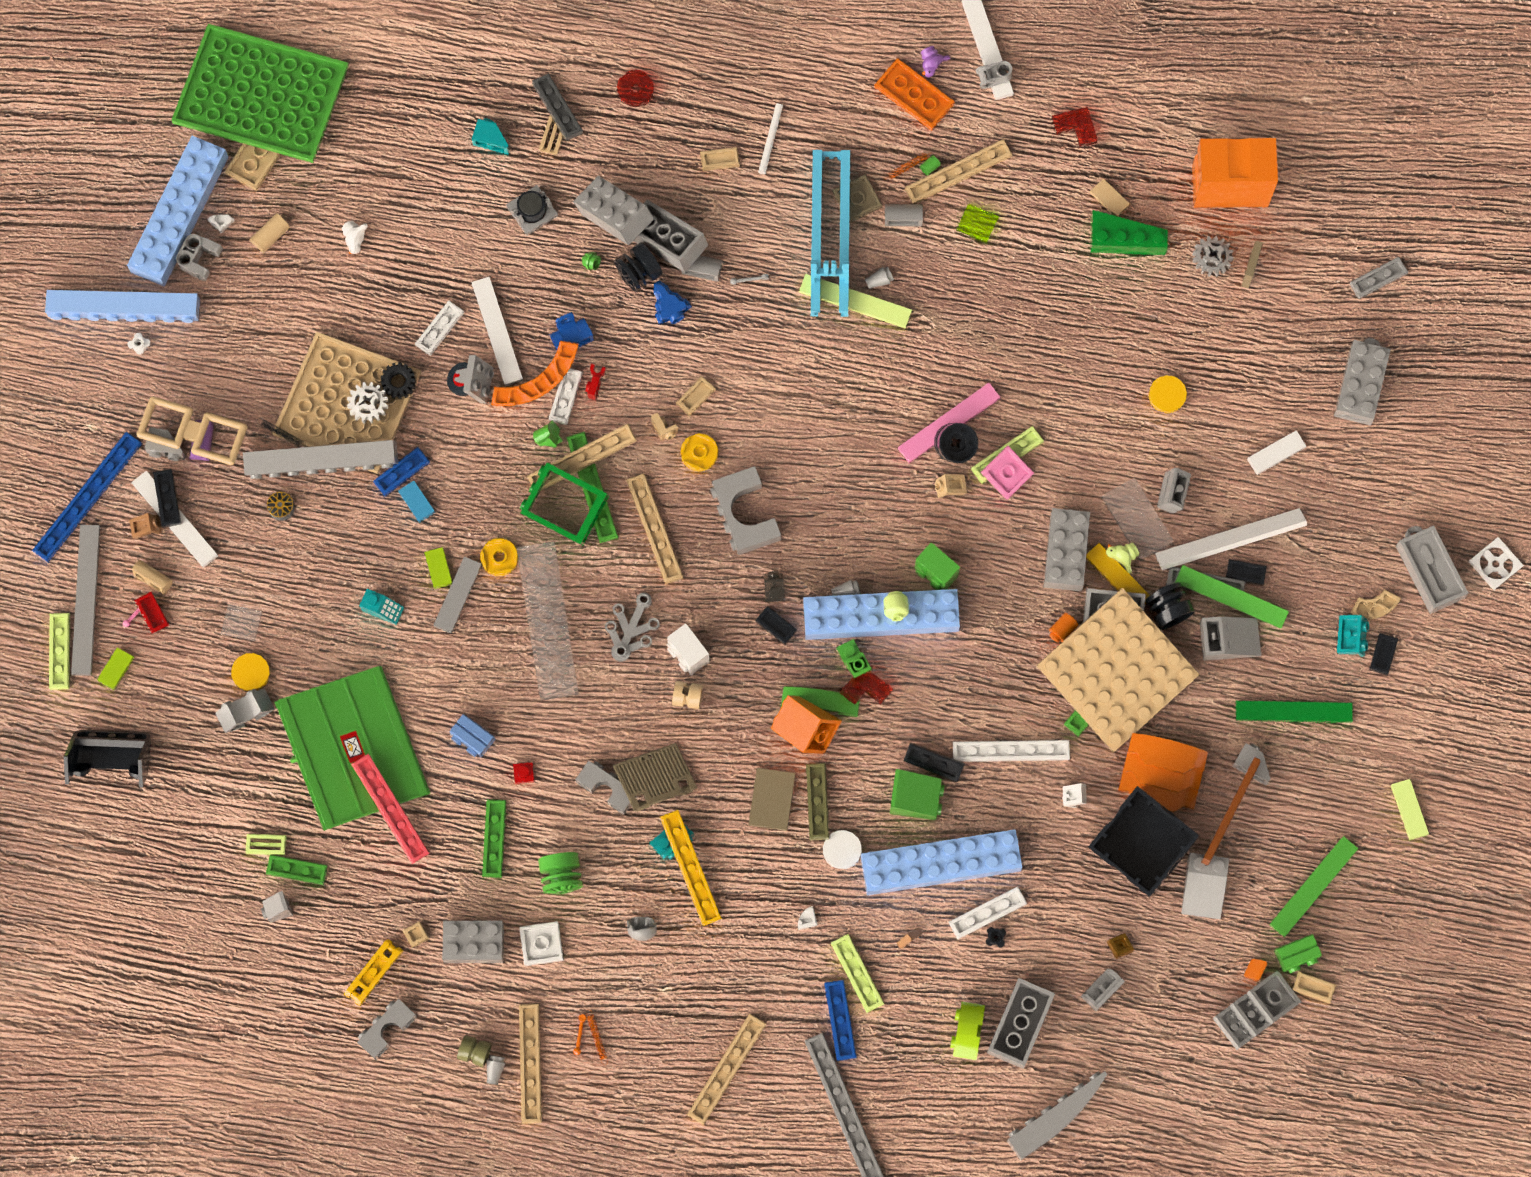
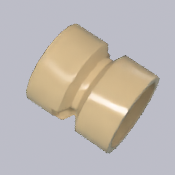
[672,681,703,709]

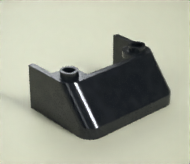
[63,730,151,787]

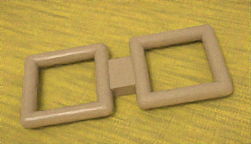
[137,396,247,465]

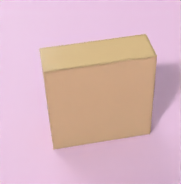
[403,921,429,948]

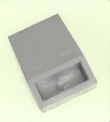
[1200,617,1261,661]

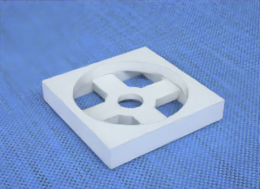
[1469,537,1524,590]

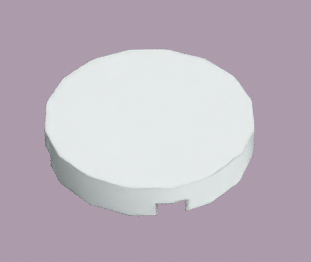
[823,830,862,869]

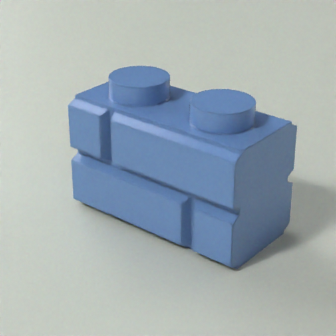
[450,714,495,757]

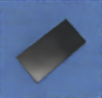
[1226,559,1267,586]
[755,606,797,645]
[1369,633,1398,676]

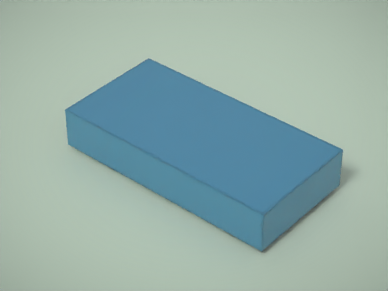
[398,481,435,523]

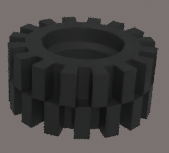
[381,362,416,399]

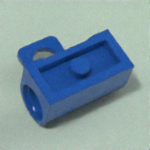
[549,312,594,350]

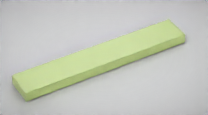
[799,274,912,329]

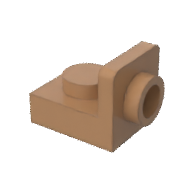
[129,513,162,539]

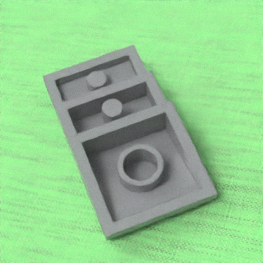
[1213,970,1301,1050]

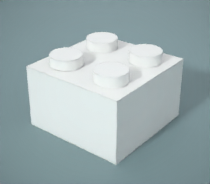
[667,624,710,675]

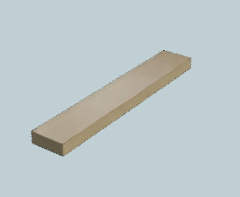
[905,139,1012,204]
[527,423,637,491]
[626,473,683,585]
[519,1004,542,1124]
[687,1013,766,1125]

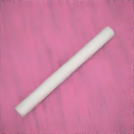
[758,103,783,174]

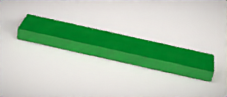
[1235,701,1353,723]

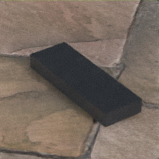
[153,469,181,528]
[903,742,965,782]

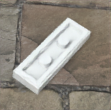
[415,301,464,356]
[549,368,583,426]
[1247,431,1306,475]

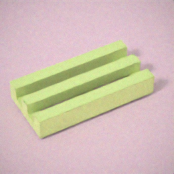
[246,834,287,856]

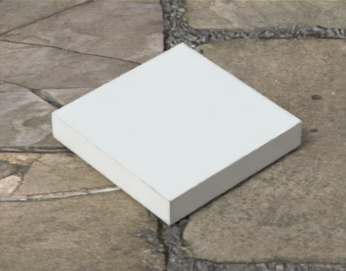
[519,921,564,966]

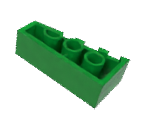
[1090,210,1168,255]

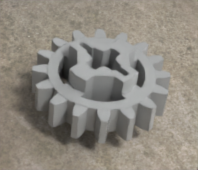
[1192,236,1234,277]

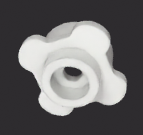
[128,333,150,355]

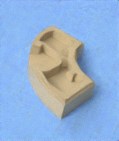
[1350,589,1401,619]

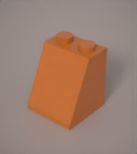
[771,695,842,754]

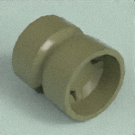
[457,1035,492,1068]

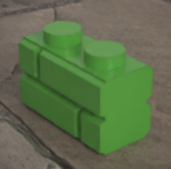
[1275,934,1322,974]

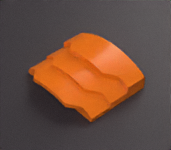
[1118,733,1208,812]

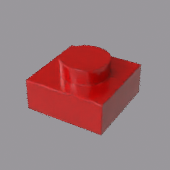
[513,762,535,785]

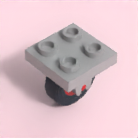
[447,355,494,403]

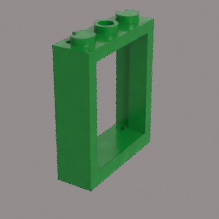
[520,463,610,546]

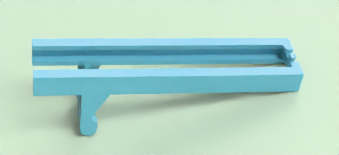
[811,150,850,317]

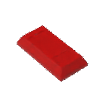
[134,591,169,634]

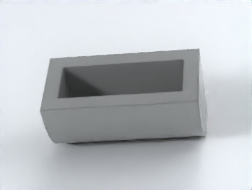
[885,204,923,226]
[681,255,723,282]

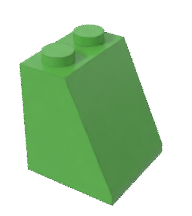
[890,769,945,820]

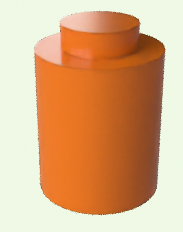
[1049,612,1079,642]

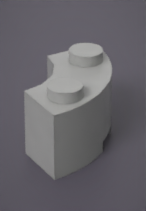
[215,689,275,733]

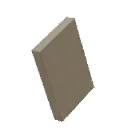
[748,768,795,831]

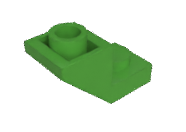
[836,639,872,678]

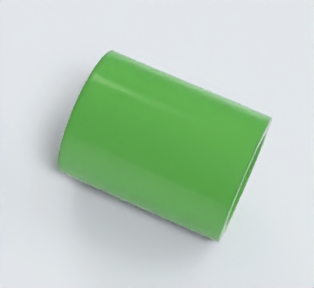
[920,155,941,176]

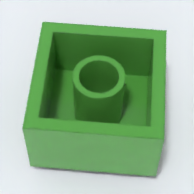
[915,542,960,590]

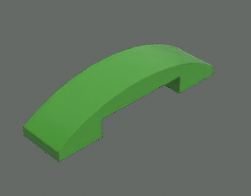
[781,687,860,717]

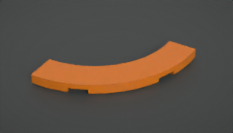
[491,340,579,406]

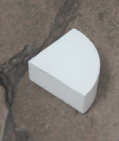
[207,215,235,233]
[798,906,817,930]

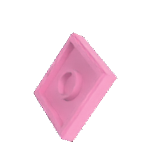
[981,446,1034,500]

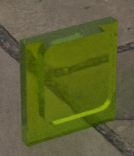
[956,204,999,243]

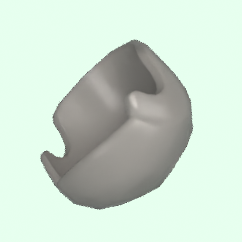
[627,917,657,941]

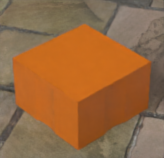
[1192,138,1278,208]

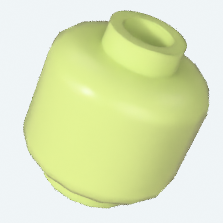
[883,591,909,621]

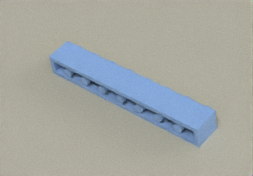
[45,290,200,323]

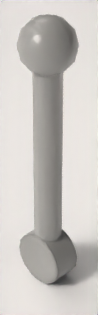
[730,274,769,285]

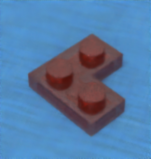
[1052,107,1098,148]
[840,671,893,705]

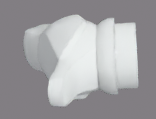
[342,221,368,254]

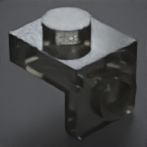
[764,571,785,602]

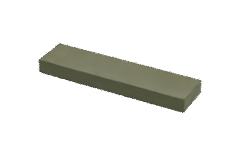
[806,763,829,841]

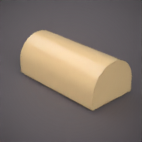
[250,213,290,254]
[132,560,173,595]

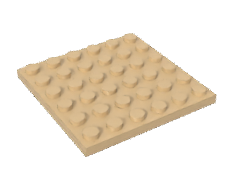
[272,332,422,474]
[1036,588,1199,752]

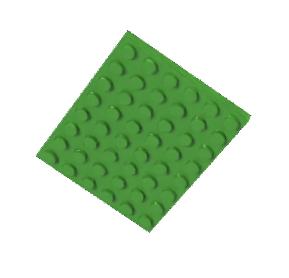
[171,24,349,163]

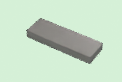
[1350,257,1408,299]

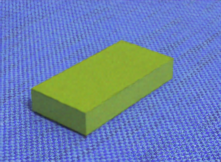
[424,547,452,589]
[97,647,134,690]

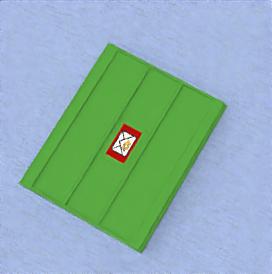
[275,666,430,831]

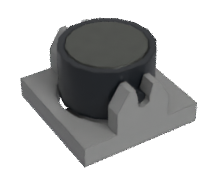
[506,185,558,236]

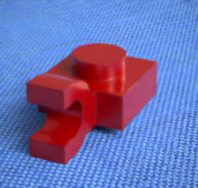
[585,364,606,401]

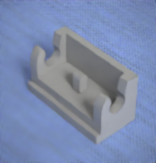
[1081,968,1125,1012]

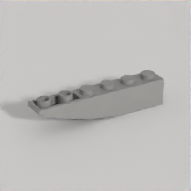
[1007,1071,1107,1161]

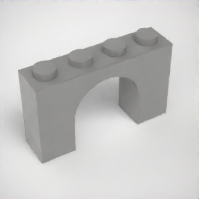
[710,466,781,555]

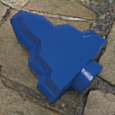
[654,280,692,324]

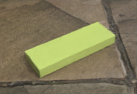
[1391,779,1429,841]

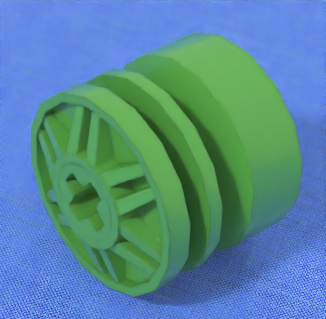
[538,852,583,895]

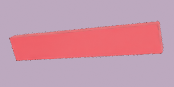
[351,754,429,864]

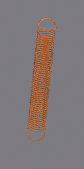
[885,152,932,180]
[586,1009,608,1065]

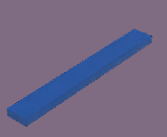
[32,431,142,563]

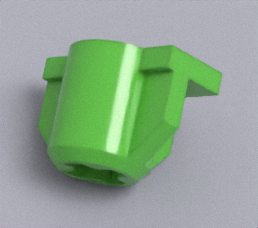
[533,420,563,448]

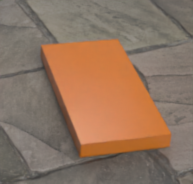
[874,58,955,131]

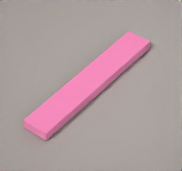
[898,383,1000,464]

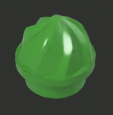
[582,252,601,270]

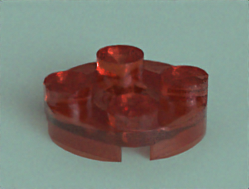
[617,70,654,107]

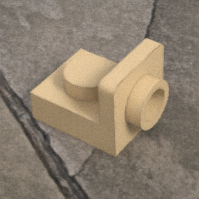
[651,413,678,441]
[935,474,967,498]

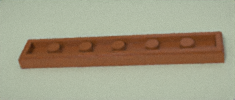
[1201,757,1261,865]

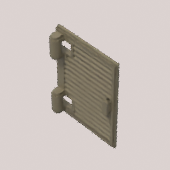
[613,743,697,812]

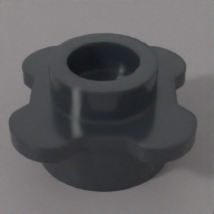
[986,927,1006,948]

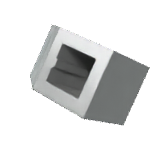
[145,427,186,461]

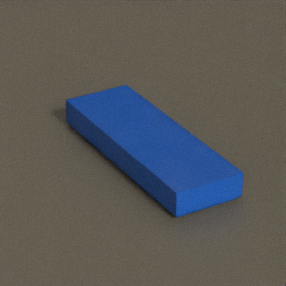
[373,447,430,497]

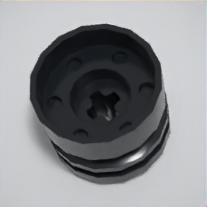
[614,242,663,293]
[934,423,978,463]
[1145,582,1196,630]

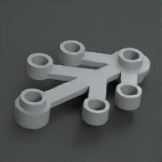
[605,593,660,662]

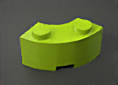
[950,1001,985,1060]

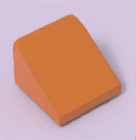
[1244,959,1268,982]

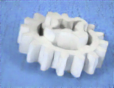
[347,382,389,424]

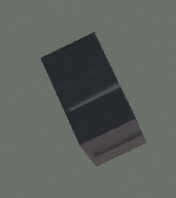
[1088,786,1200,897]

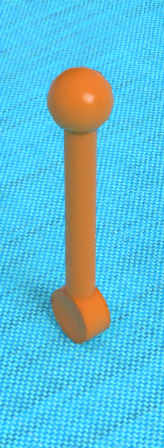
[573,1014,586,1055]

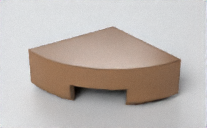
[897,927,923,949]

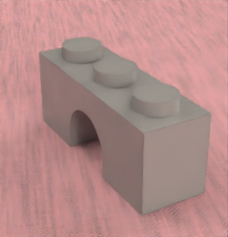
[575,761,637,815]
[357,999,417,1060]

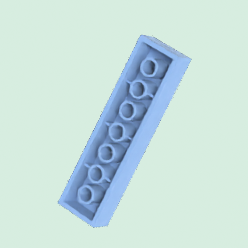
[127,136,229,287]
[803,589,960,640]
[861,829,1023,896]

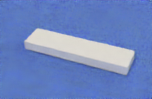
[948,887,1027,940]

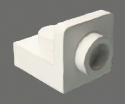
[1063,783,1087,808]

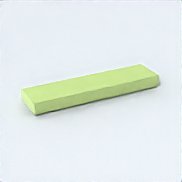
[971,426,1044,484]
[49,613,70,690]
[831,934,884,1013]

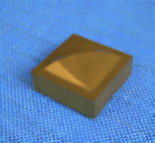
[1107,933,1134,959]

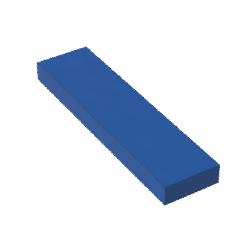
[824,980,857,1061]

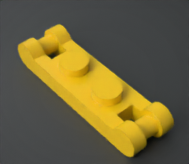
[344,939,404,1006]

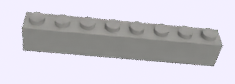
[243,440,398,479]

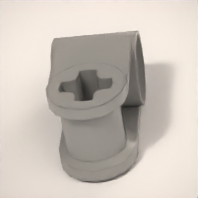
[975,61,1012,89]

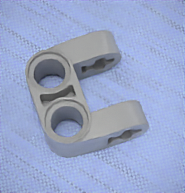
[176,234,223,281]

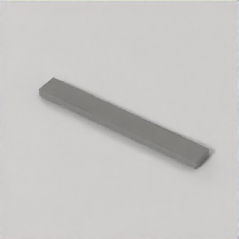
[71,525,100,676]
[805,1033,884,1177]

